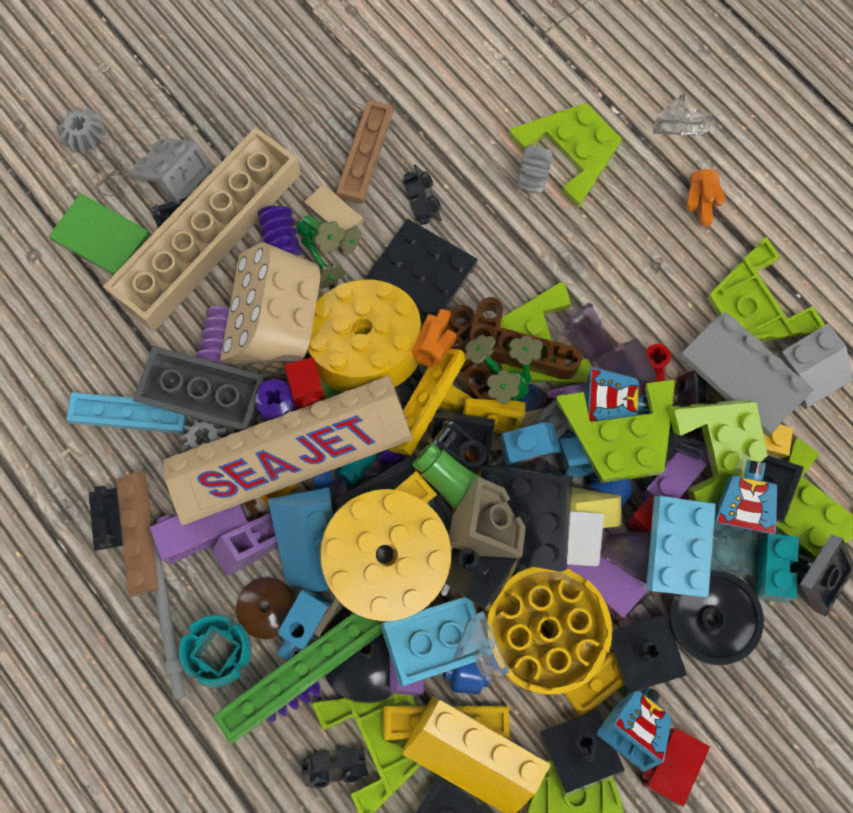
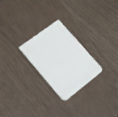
[567,511,604,566]

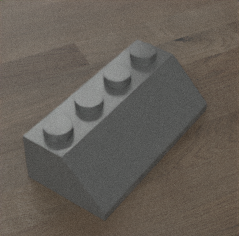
[133,346,267,431]

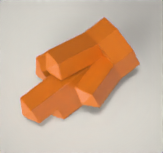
[685,169,726,227]
[412,309,457,367]

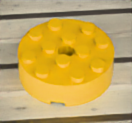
[308,280,422,393]
[320,489,451,621]
[481,567,612,694]

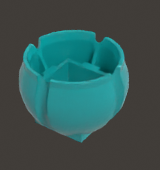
[179,614,252,688]

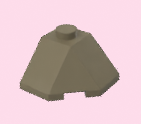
[449,477,526,558]

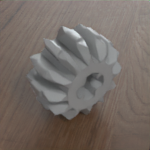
[57,106,106,155]
[517,145,552,193]
[179,418,229,452]

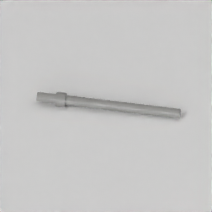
[151,518,186,700]

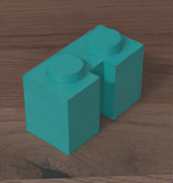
[755,533,799,603]

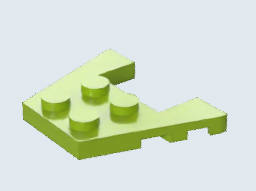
[508,103,622,208]
[707,237,825,342]
[499,282,591,385]
[556,380,675,483]
[668,399,768,504]
[776,438,853,560]
[312,693,421,813]
[527,761,624,813]

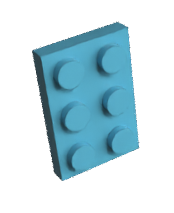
[646,496,715,597]
[380,597,491,687]

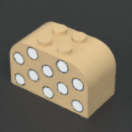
[220,242,320,375]

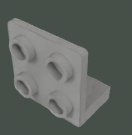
[129,138,213,204]

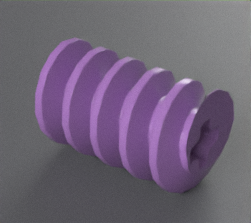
[196,306,231,367]

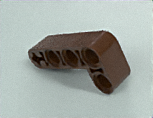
[469,297,582,380]
[444,305,496,400]

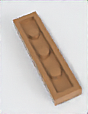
[336,99,394,204]
[116,472,159,597]

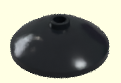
[669,571,764,666]
[325,614,395,703]

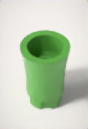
[412,442,483,511]

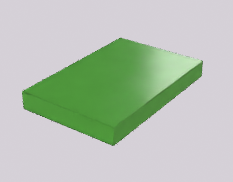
[48,193,151,275]

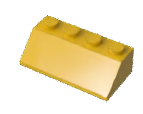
[401,696,551,813]

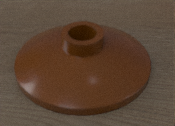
[236,578,296,639]

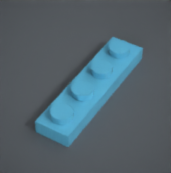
[66,392,187,434]

